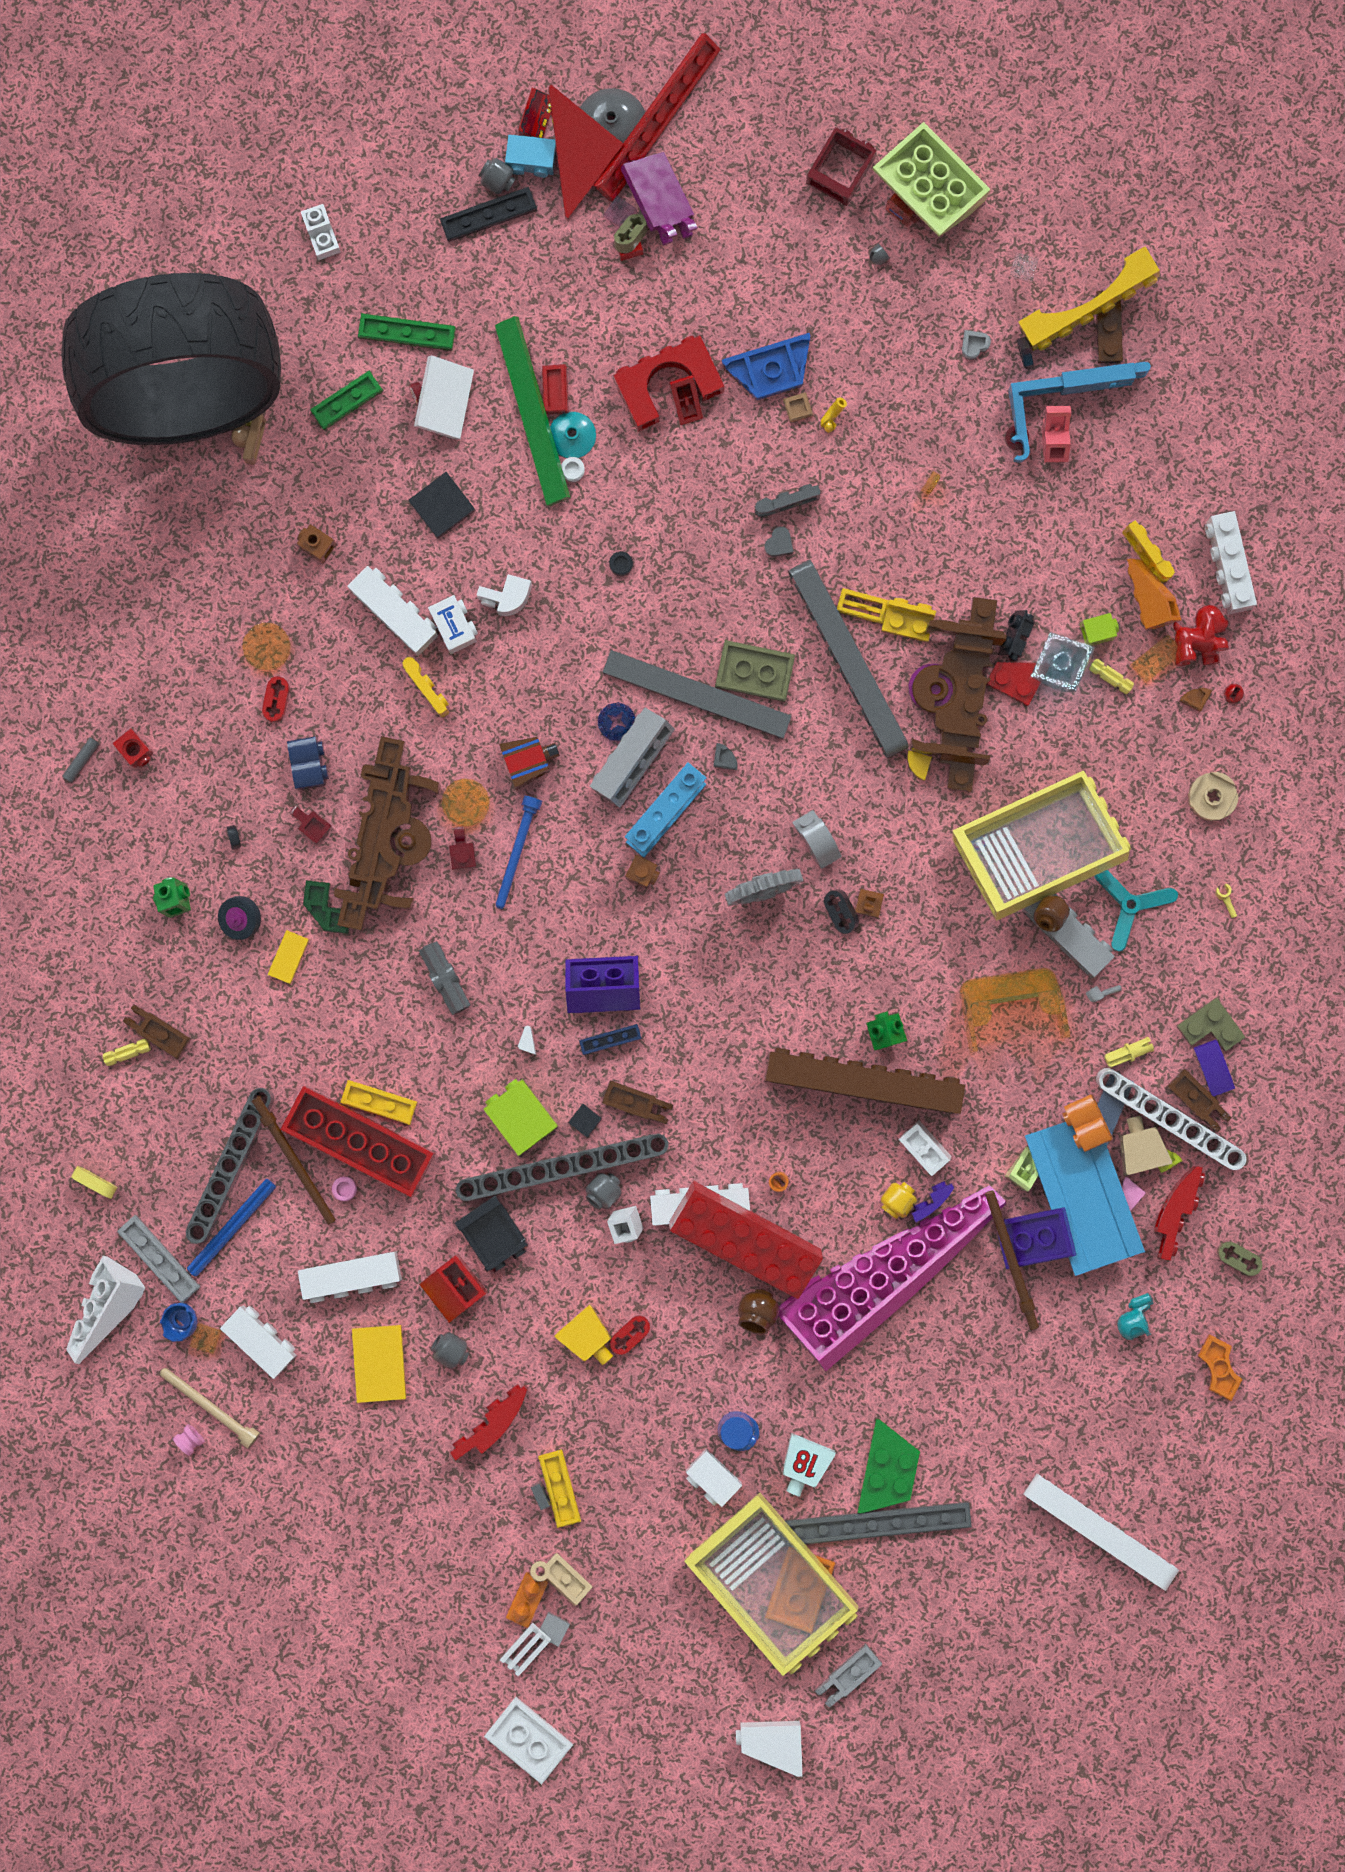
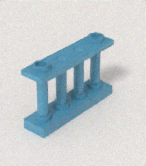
[625,762,707,858]

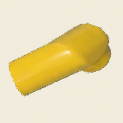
[820,397,847,433]

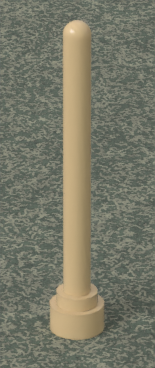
[160,1368,260,1449]

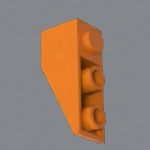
[1127,558,1182,629]

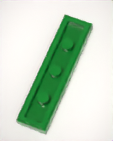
[358,313,456,351]

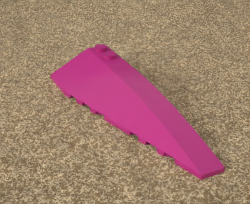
[779,1185,1006,1371]

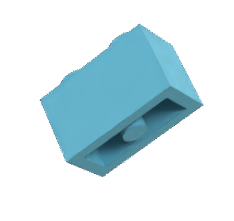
[505,134,556,178]

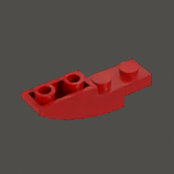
[1154,1166,1205,1261]
[450,1384,528,1461]

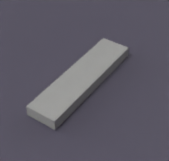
[117,1215,201,1303]

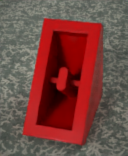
[669,375,703,425]

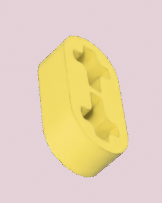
[71,1166,118,1199]

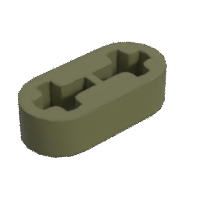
[614,214,648,253]
[1217,1241,1262,1276]

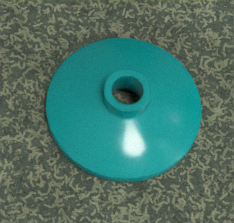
[550,412,596,458]

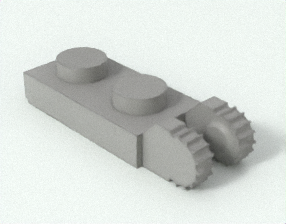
[815,1644,882,1707]

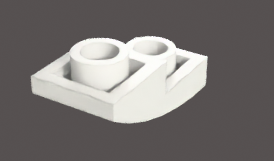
[301,204,341,260]

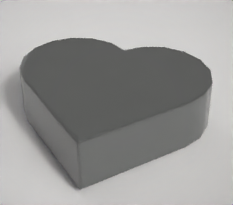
[764,527,794,557]

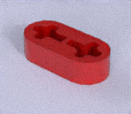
[262,676,290,722]
[610,1315,650,1355]

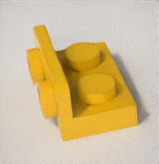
[881,598,936,643]

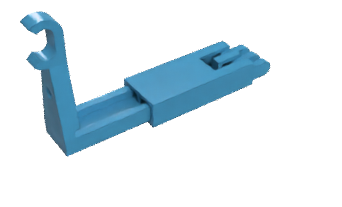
[1008,362,1151,463]

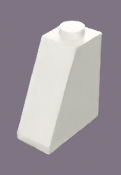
[736,1721,802,1777]

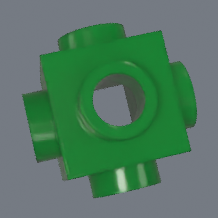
[153,877,191,918]
[866,1011,907,1051]

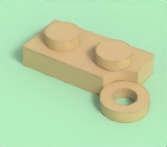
[530,1553,592,1606]

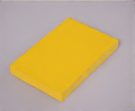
[352,1325,407,1403]

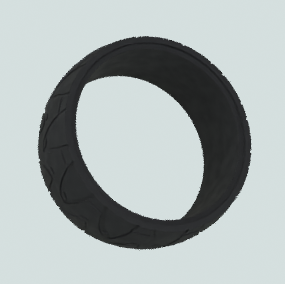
[61,273,281,445]

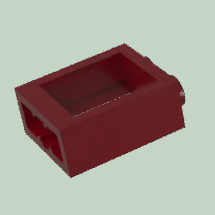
[806,127,877,206]

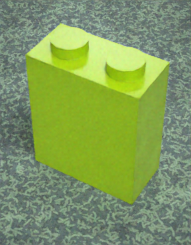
[483,1079,558,1156]

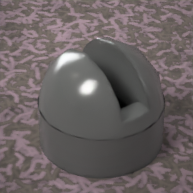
[869,243,890,265]

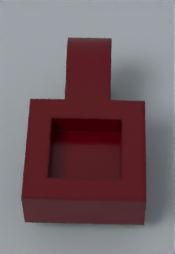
[289,806,332,844]
[449,826,477,870]

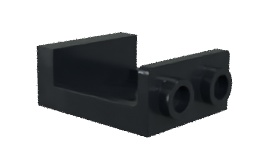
[454,1195,529,1273]

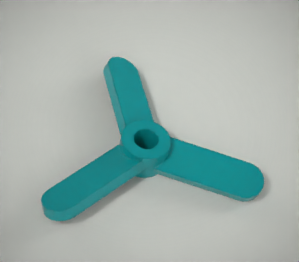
[1094,870,1178,952]

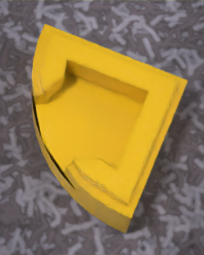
[907,750,932,781]

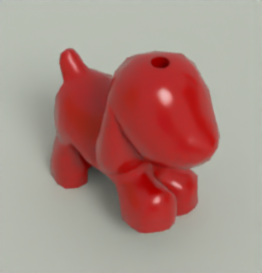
[1173,605,1229,666]

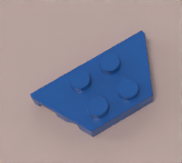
[721,333,810,400]

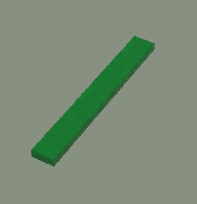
[495,316,571,506]

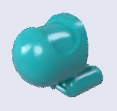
[1117,1293,1154,1340]

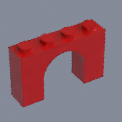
[613,335,725,432]

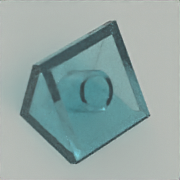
[1031,632,1095,692]

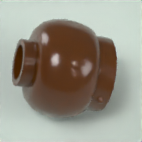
[738,1289,780,1335]

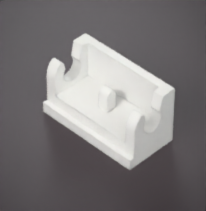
[899,1120,952,1176]

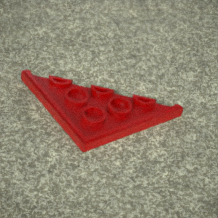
[548,84,623,219]

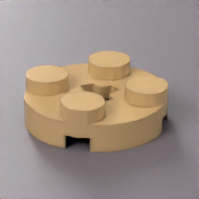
[1188,772,1238,821]

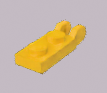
[1122,520,1175,583]
[402,657,449,718]

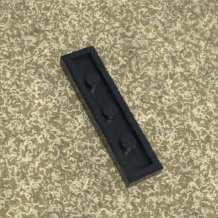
[440,187,537,242]

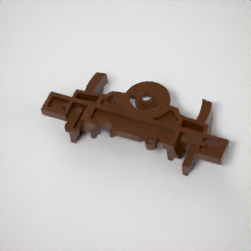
[910,597,1007,792]
[334,736,441,931]

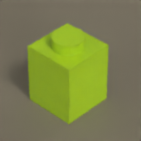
[1080,613,1119,647]

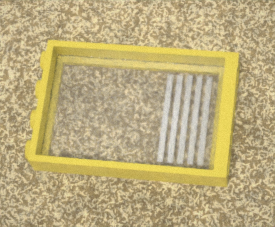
[952,771,1131,921]
[684,1493,859,1676]

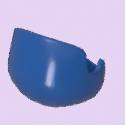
[160,1303,198,1342]

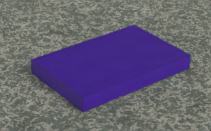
[997,1207,1076,1269]

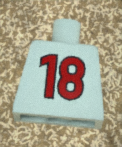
[783,1433,836,1497]

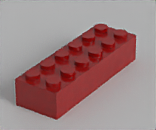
[280,1086,436,1197]
[669,1180,823,1299]

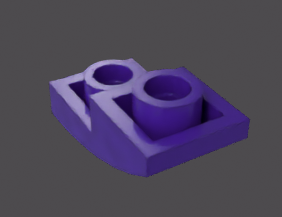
[1193,1040,1235,1097]
[910,1181,954,1222]

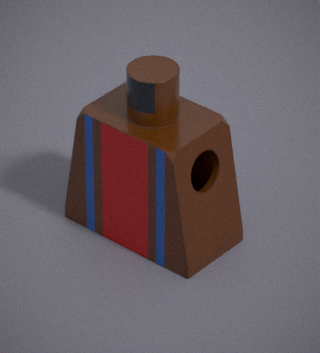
[499,737,560,790]

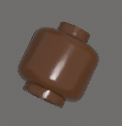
[1034,896,1070,932]

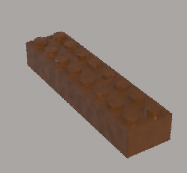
[764,1048,965,1114]

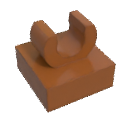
[855,889,884,918]

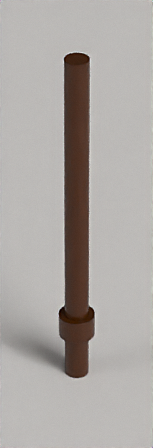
[252,1096,336,1225]
[985,1190,1039,1330]

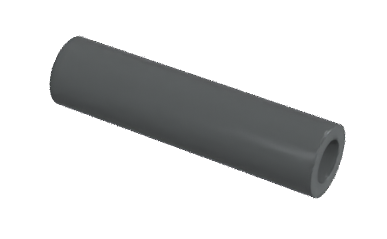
[62,737,100,783]

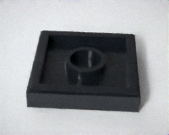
[408,472,476,539]

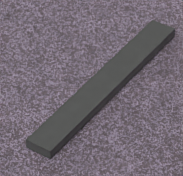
[603,650,792,739]
[773,1502,972,1547]

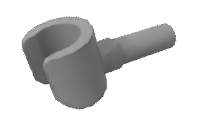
[1086,985,1122,1002]

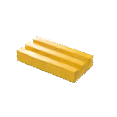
[837,588,889,624]

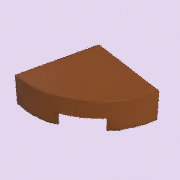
[1179,688,1212,712]

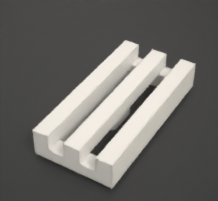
[500,1623,551,1676]

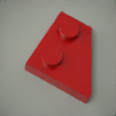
[986,662,1050,706]

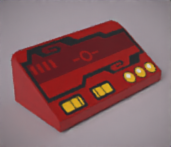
[518,87,551,138]

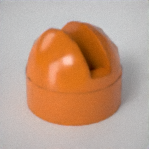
[769,1171,789,1192]

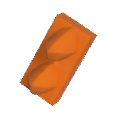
[506,1571,548,1628]

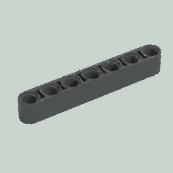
[185,1088,274,1244]

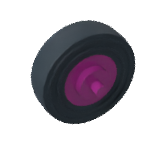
[218,896,261,940]

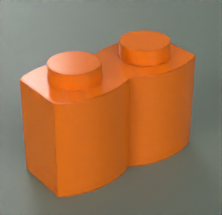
[1062,1094,1113,1152]

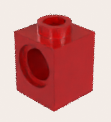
[112,728,153,768]

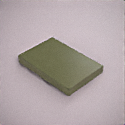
[715,640,795,702]

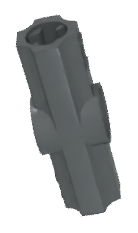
[419,941,471,1015]

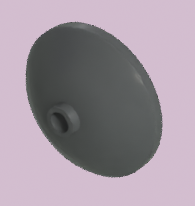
[580,88,645,143]

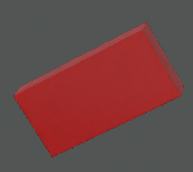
[542,364,569,414]

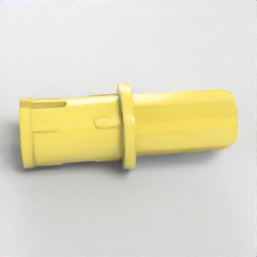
[1104,1037,1154,1067]

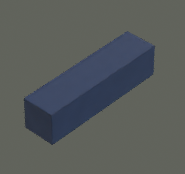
[579,1024,642,1055]

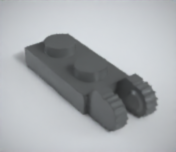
[754,484,821,518]

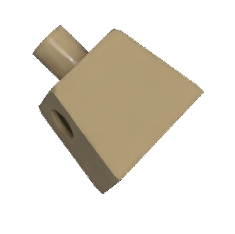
[1120,1116,1172,1176]

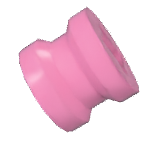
[173,1424,205,1456]

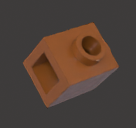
[297,524,337,564]
[625,855,660,889]

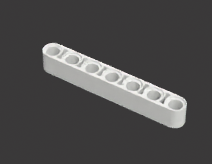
[1096,1068,1246,1170]
[1024,1474,1179,1591]

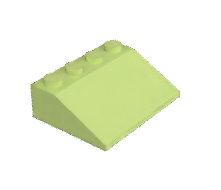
[872,122,990,237]

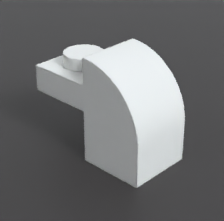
[477,574,532,616]

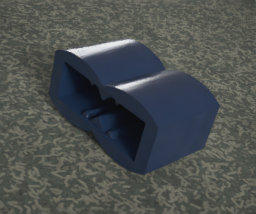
[287,736,329,790]

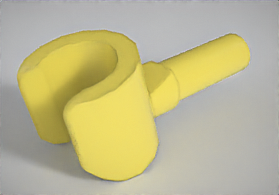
[1215,884,1237,918]

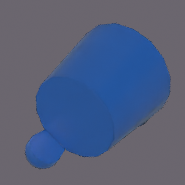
[717,1411,760,1451]

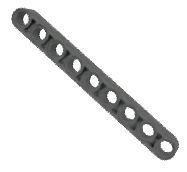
[788,559,909,759]
[456,1134,669,1201]

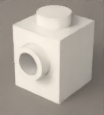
[607,1206,643,1244]

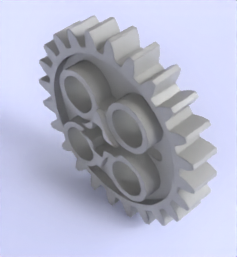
[725,869,803,906]

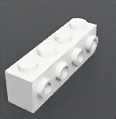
[1205,511,1257,615]

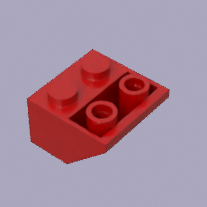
[419,1254,488,1323]

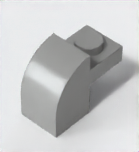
[792,810,842,869]

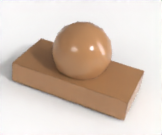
[231,414,266,465]

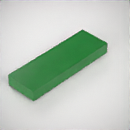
[310,370,383,430]

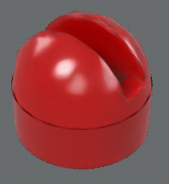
[1224,684,1244,703]

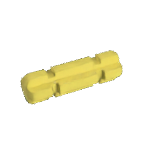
[1089,659,1134,694]
[103,1039,151,1066]

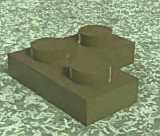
[1177,997,1245,1051]

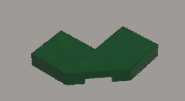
[303,880,349,934]

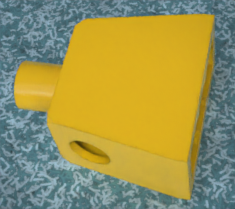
[554,1304,613,1365]

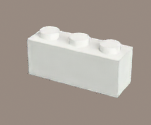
[220,1305,297,1379]

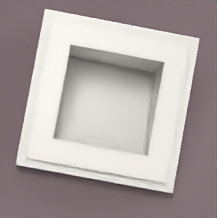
[518,1026,536,1055]

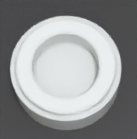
[561,457,585,482]

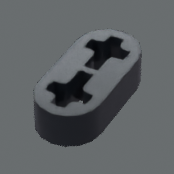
[824,889,859,934]

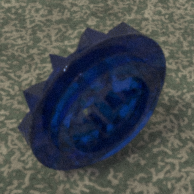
[598,702,636,741]

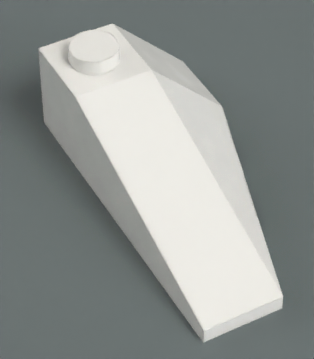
[66,1256,145,1364]

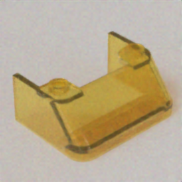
[960,968,1070,1053]

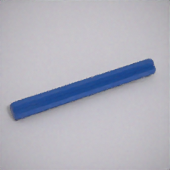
[187,1179,276,1277]

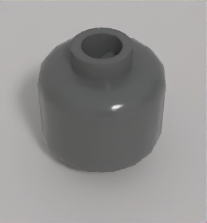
[478,158,515,194]
[586,1173,622,1210]
[431,1332,469,1369]

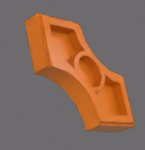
[1198,1334,1243,1401]

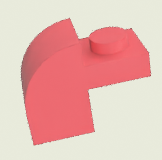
[1042,406,1071,462]

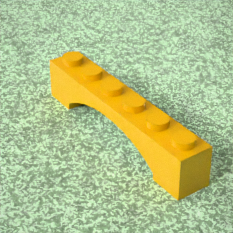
[1018,246,1160,351]

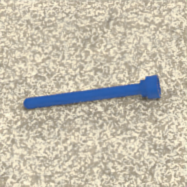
[496,795,543,909]

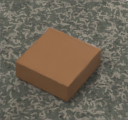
[783,392,813,423]

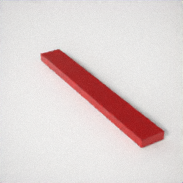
[594,33,721,202]

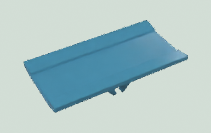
[1025,1122,1145,1276]

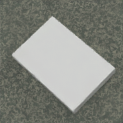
[414,355,474,440]
[484,1697,573,1784]

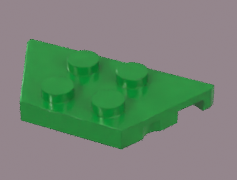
[857,1418,920,1513]

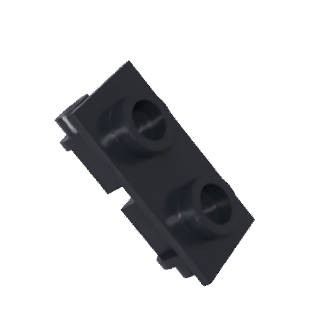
[998,610,1035,661]

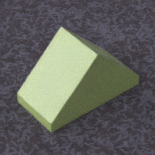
[1004,1146,1038,1192]

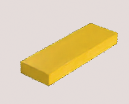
[340,1080,418,1125]
[538,1449,581,1528]

